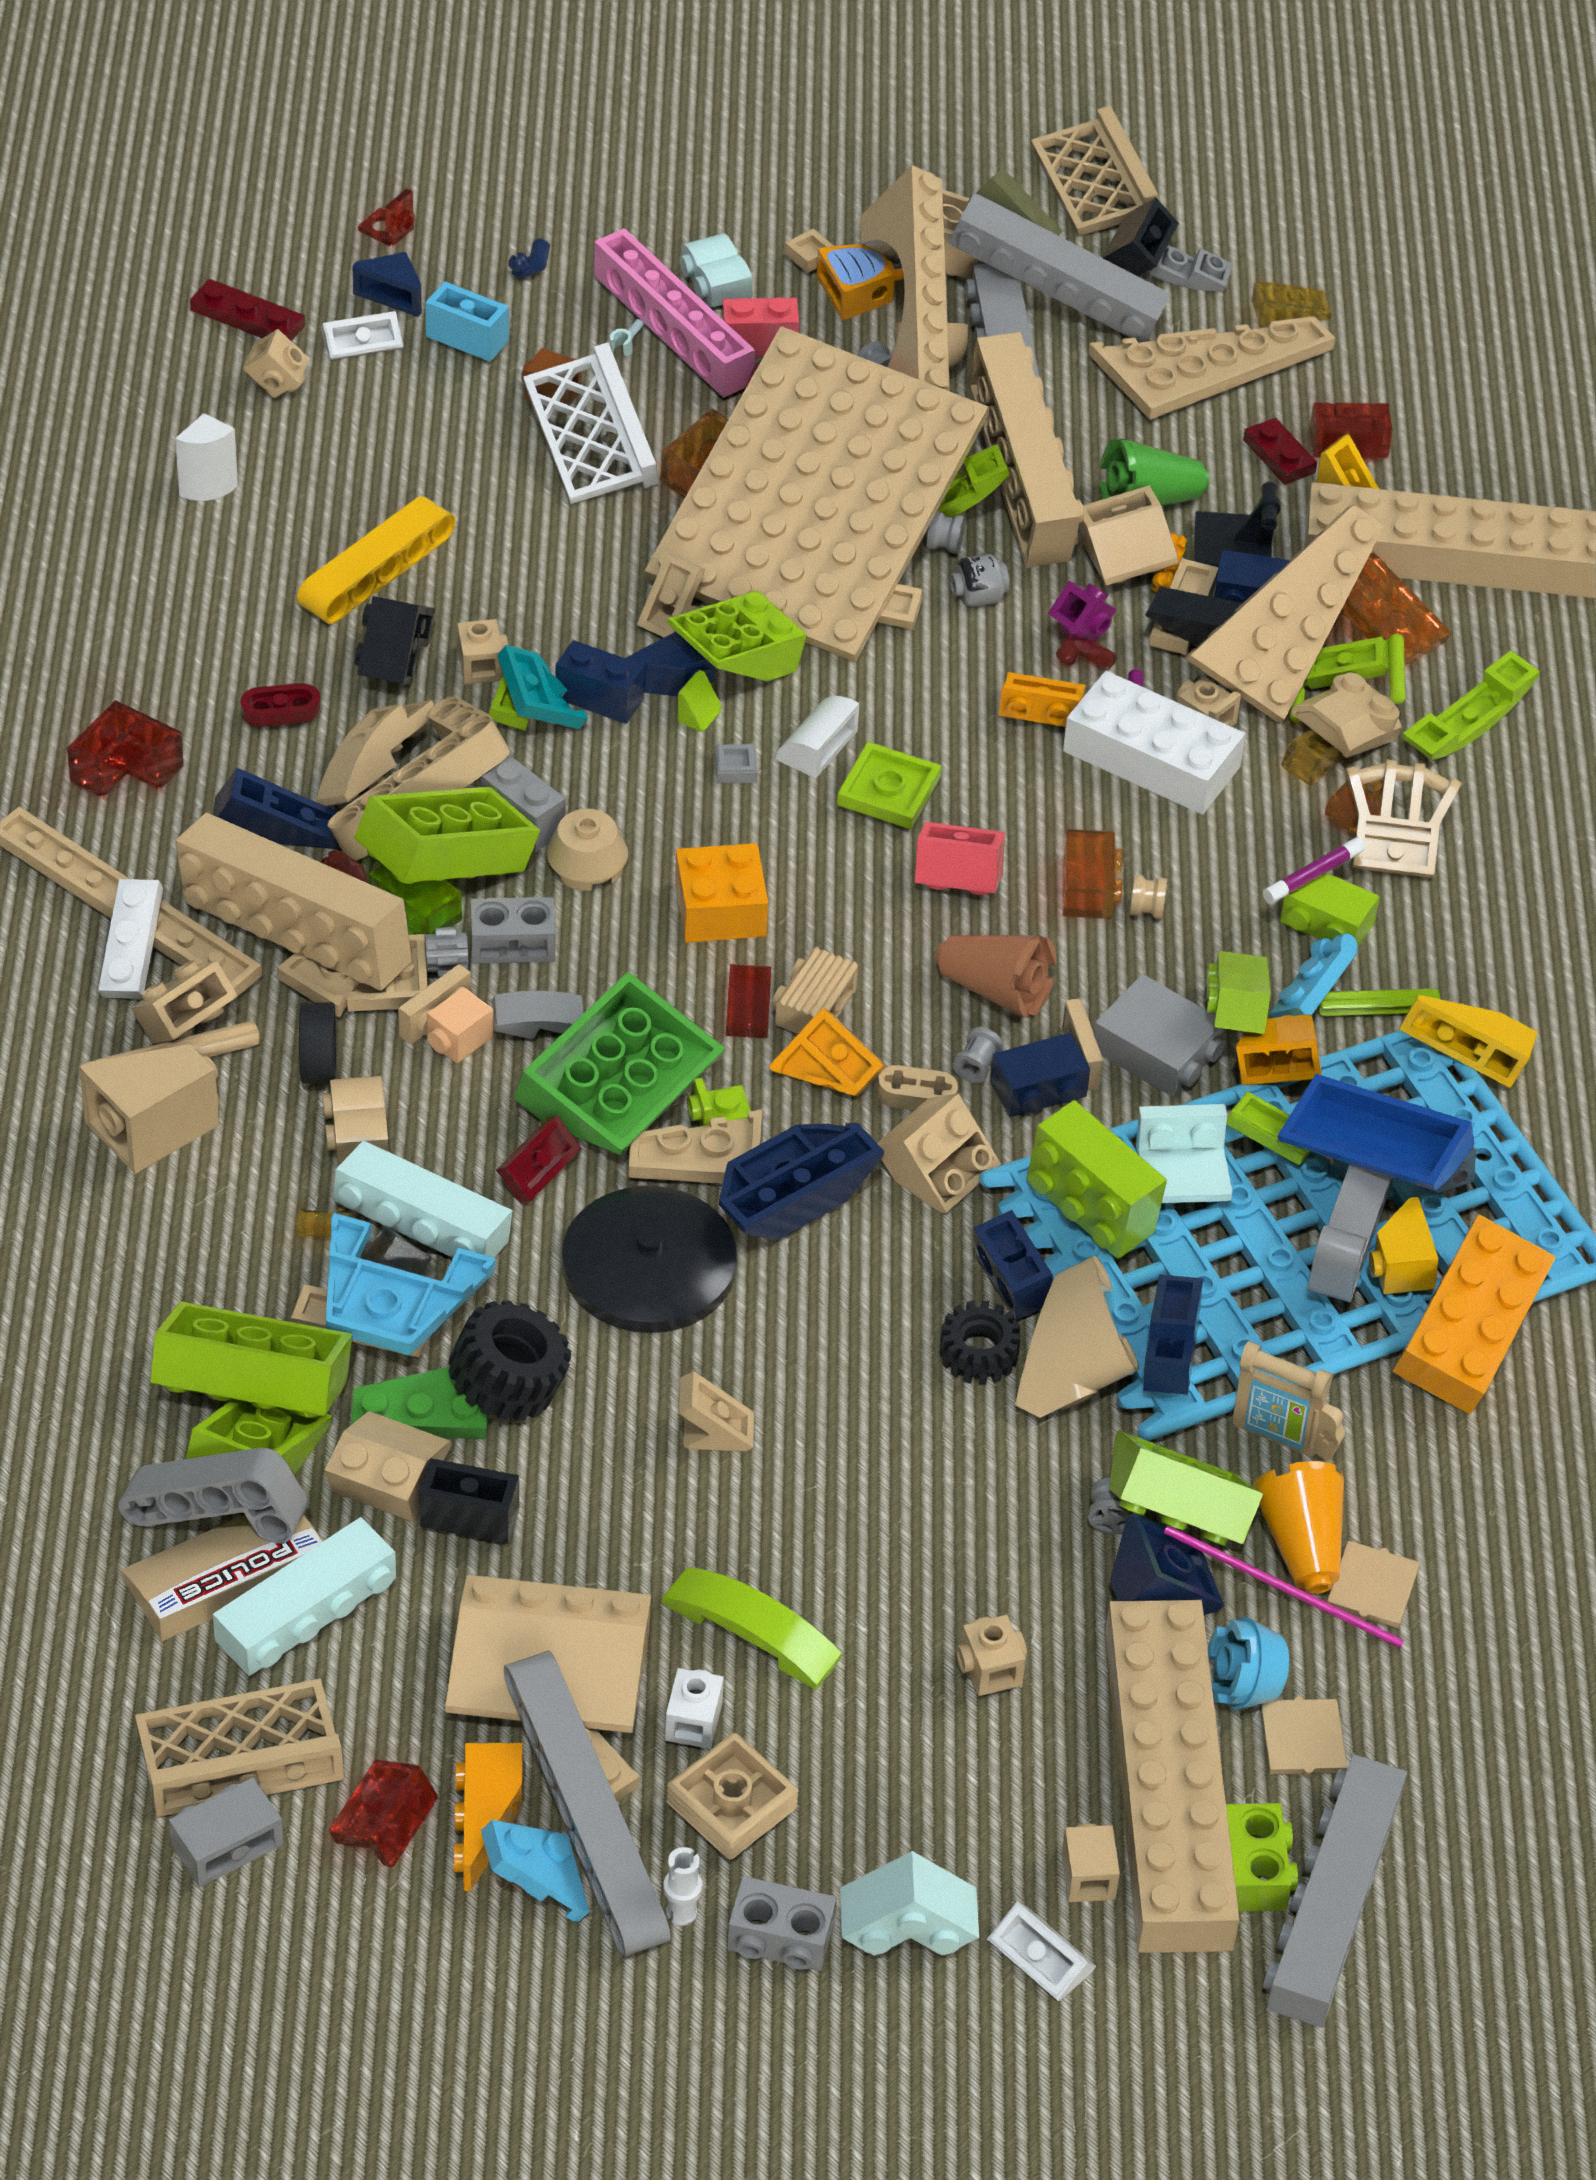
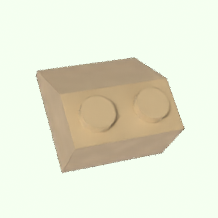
[325,1411,451,1522]

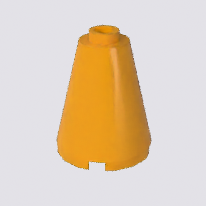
[1254,1461,1344,1594]

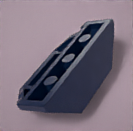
[719,1123,884,1240]

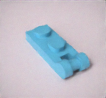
[1269,933,1358,1018]

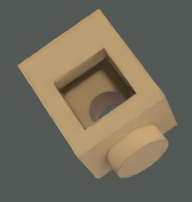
[1176,676,1241,727]

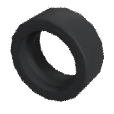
[299,1002,336,1084]

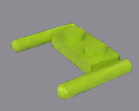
[1289,634,1406,723]

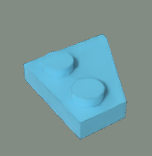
[481,1820,590,1922]

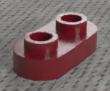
[240,683,321,727]

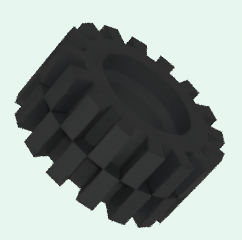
[939,1300,1021,1385]

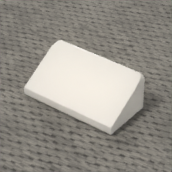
[321,311,403,360]
[987,1902,1096,2001]

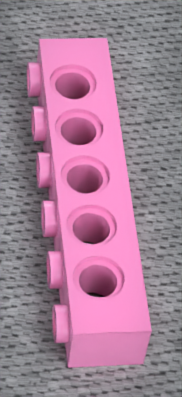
[594,228,755,398]

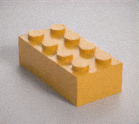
[1392,1214,1556,1415]

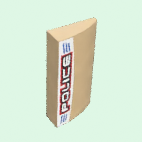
[120,1515,323,1642]

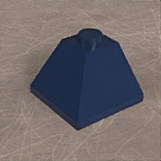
[1110,1512,1224,1615]

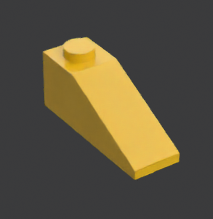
[1399,995,1538,1088]

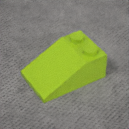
[186,1399,333,1476]

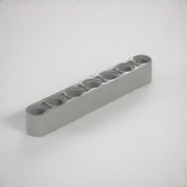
[503,1650,670,1957]

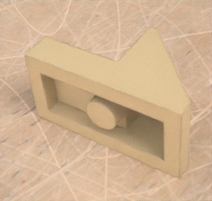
[637,553,705,637]
[679,1371,754,1452]

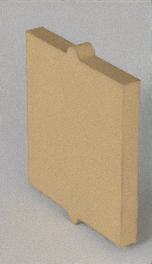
[1327,1541,1421,1629]
[1260,1696,1347,1778]

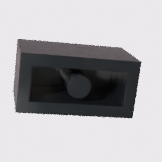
[1102,197,1179,277]
[419,1458,519,1544]

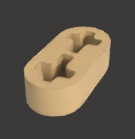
[877,1065,958,1110]

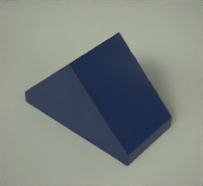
[352,252,422,317]

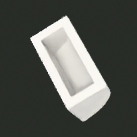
[175,413,238,501]
[775,696,859,778]

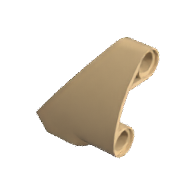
[1015,1255,1139,1418]

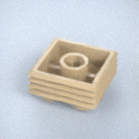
[667,1733,798,1859]

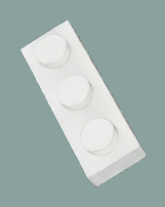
[98,879,163,999]

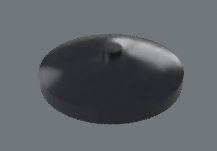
[562,1186,737,1333]

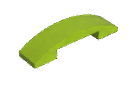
[937,444,1010,518]
[1402,650,1540,760]
[662,1567,842,1690]

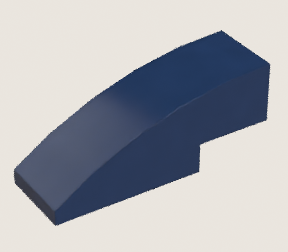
[1143,1274,1203,1395]

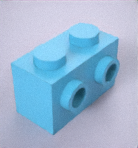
[425,281,509,362]

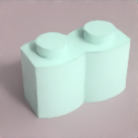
[679,233,752,308]

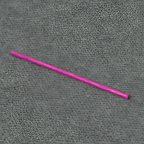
[1164,1525,1404,1648]

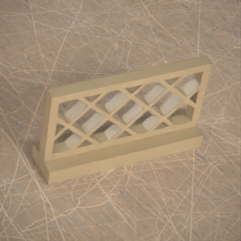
[1031,105,1159,237]
[135,1678,344,1817]

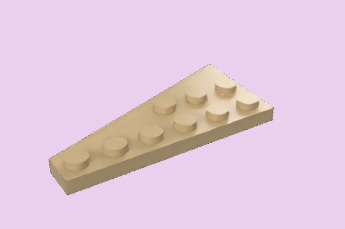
[1089,316,1335,420]

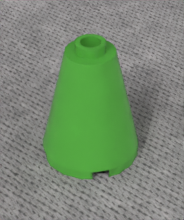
[1099,438,1209,506]

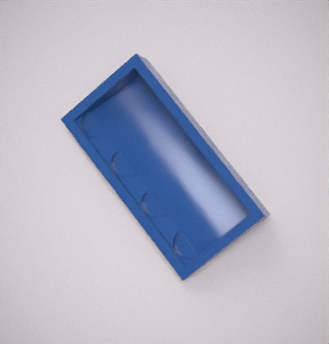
[1277,1074,1475,1191]

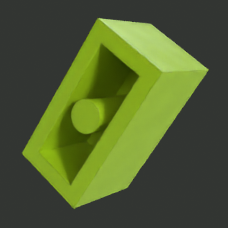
[1280,864,1380,947]

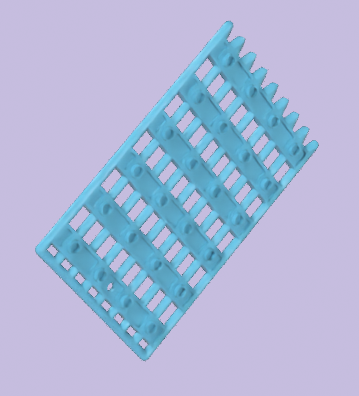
[979,1030,1596,1441]

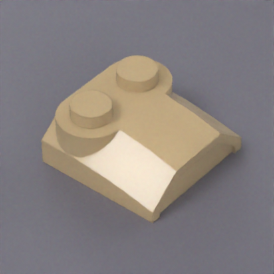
[1290,673,1402,758]

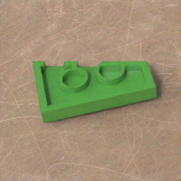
[351,1367,488,1439]

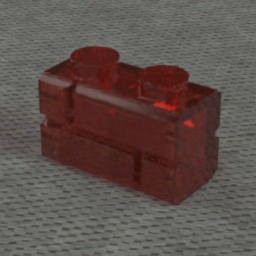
[1309,402,1393,459]

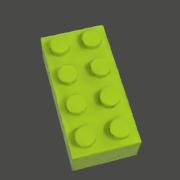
[354,787,541,884]
[150,1301,353,1417]

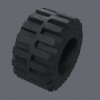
[448,1300,571,1421]

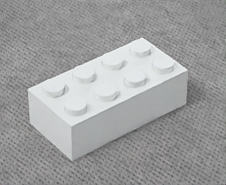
[1063,671,1246,815]

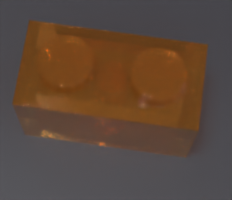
[1062,829,1123,919]

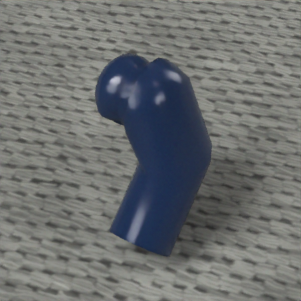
[508,239,550,279]

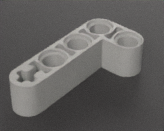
[1308,1164,1393,1302]
[118,1448,308,1544]

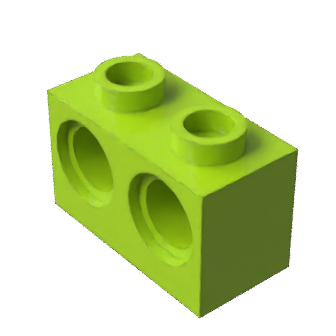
[1226,1803,1298,1912]

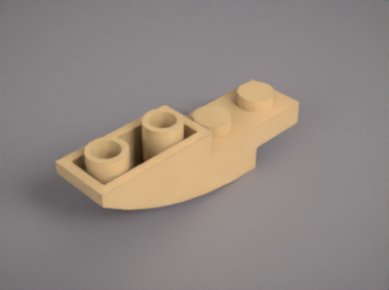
[316,700,434,808]

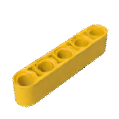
[297,496,456,624]

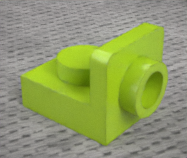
[687,1078,751,1126]

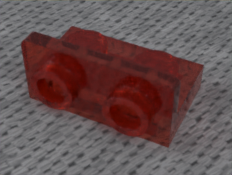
[328,1759,438,1867]

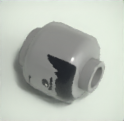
[949,554,1009,608]

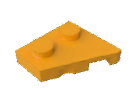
[768,1007,886,1097]

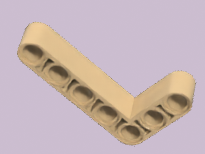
[327,697,510,861]

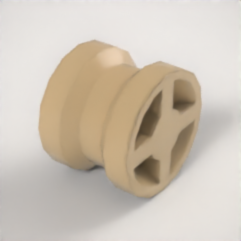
[1130,875,1167,919]

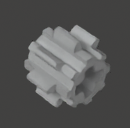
[425,927,469,978]

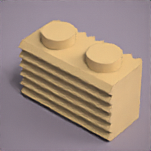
[772,947,858,1034]

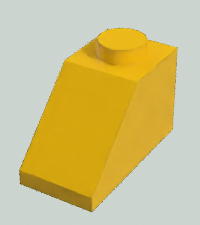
[1369,1197,1439,1294]

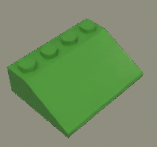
[514,972,726,1155]

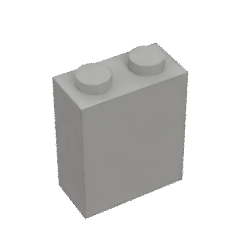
[1094,974,1226,1098]

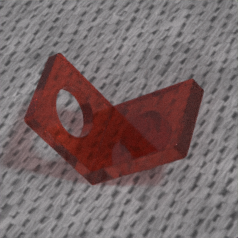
[358,188,415,248]

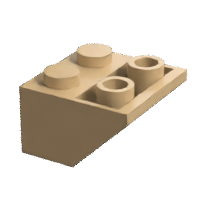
[1079,485,1179,586]
[877,1093,1001,1213]

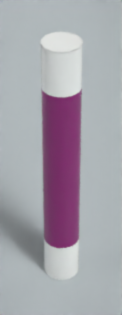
[1263,837,1366,904]

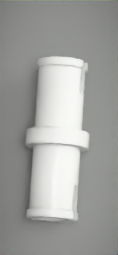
[663,1847,702,1926]

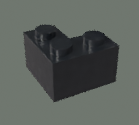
[354,596,436,685]

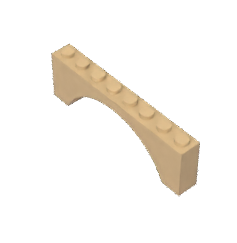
[860,165,950,392]

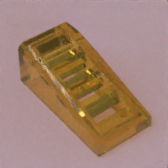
[1252,282,1332,326]
[1281,729,1346,785]

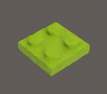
[837,742,942,829]

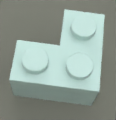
[840,1851,979,1956]

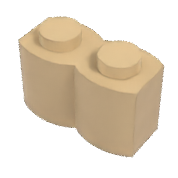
[322,1076,389,1163]

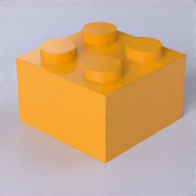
[675,843,768,943]

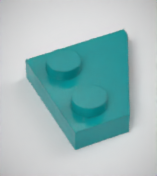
[497,645,588,729]

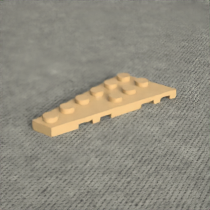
[1184,505,1384,722]

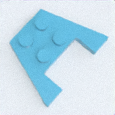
[326,1213,496,1356]

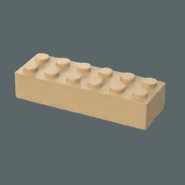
[968,332,1084,568]
[175,812,412,991]

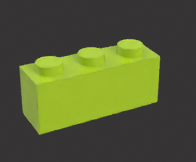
[1205,951,1271,1034]

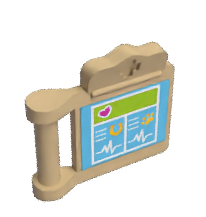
[1232,1341,1346,1460]

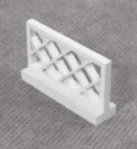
[523,342,658,504]

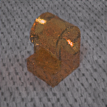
[1325,767,1383,834]

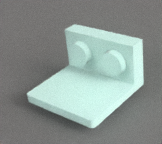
[1136,1104,1232,1203]

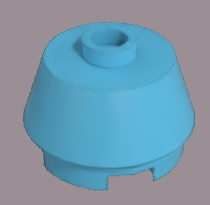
[1208,1617,1289,1710]

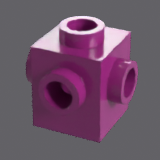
[1048,581,1117,642]

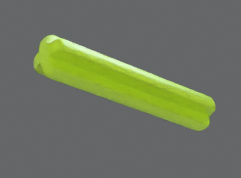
[1317,988,1440,1017]

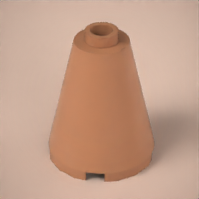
[935,935,1056,1018]

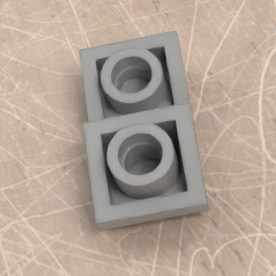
[1149,245,1233,291]
[491,991,584,1040]

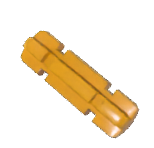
[1151,533,1187,594]

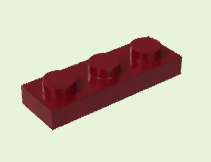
[190,278,305,341]

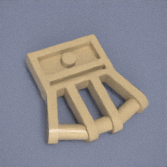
[1345,759,1462,878]

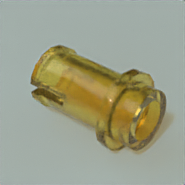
[296,1208,353,1238]

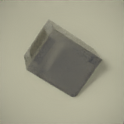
[363,1225,432,1275]

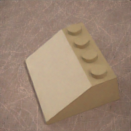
[445,1575,651,1733]

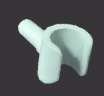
[610,319,644,356]

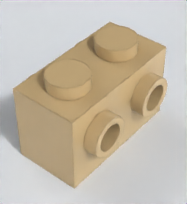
[131,960,238,1044]

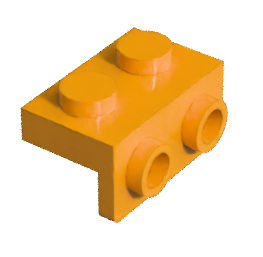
[999,672,1086,727]

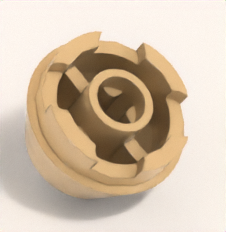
[546,809,628,891]

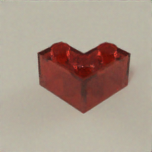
[67,700,184,798]

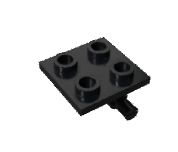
[1194,482,1281,568]

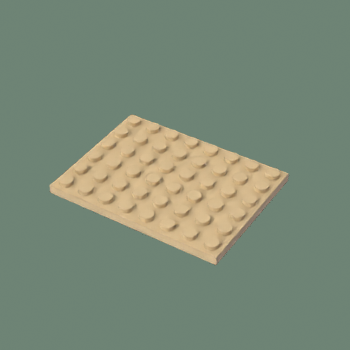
[644,326,989,663]

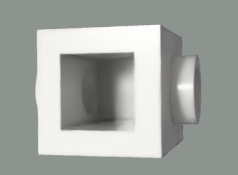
[665,1668,724,1749]

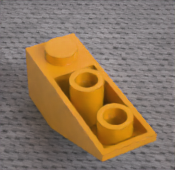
[454,1743,523,1891]

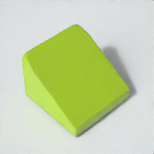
[677,670,722,732]

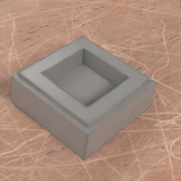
[715,744,758,783]

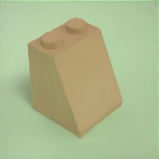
[79,1044,220,1174]

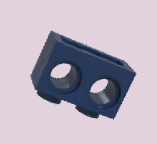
[973,1210,1053,1321]

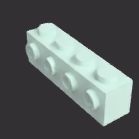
[333,1140,512,1258]
[213,1517,396,1676]

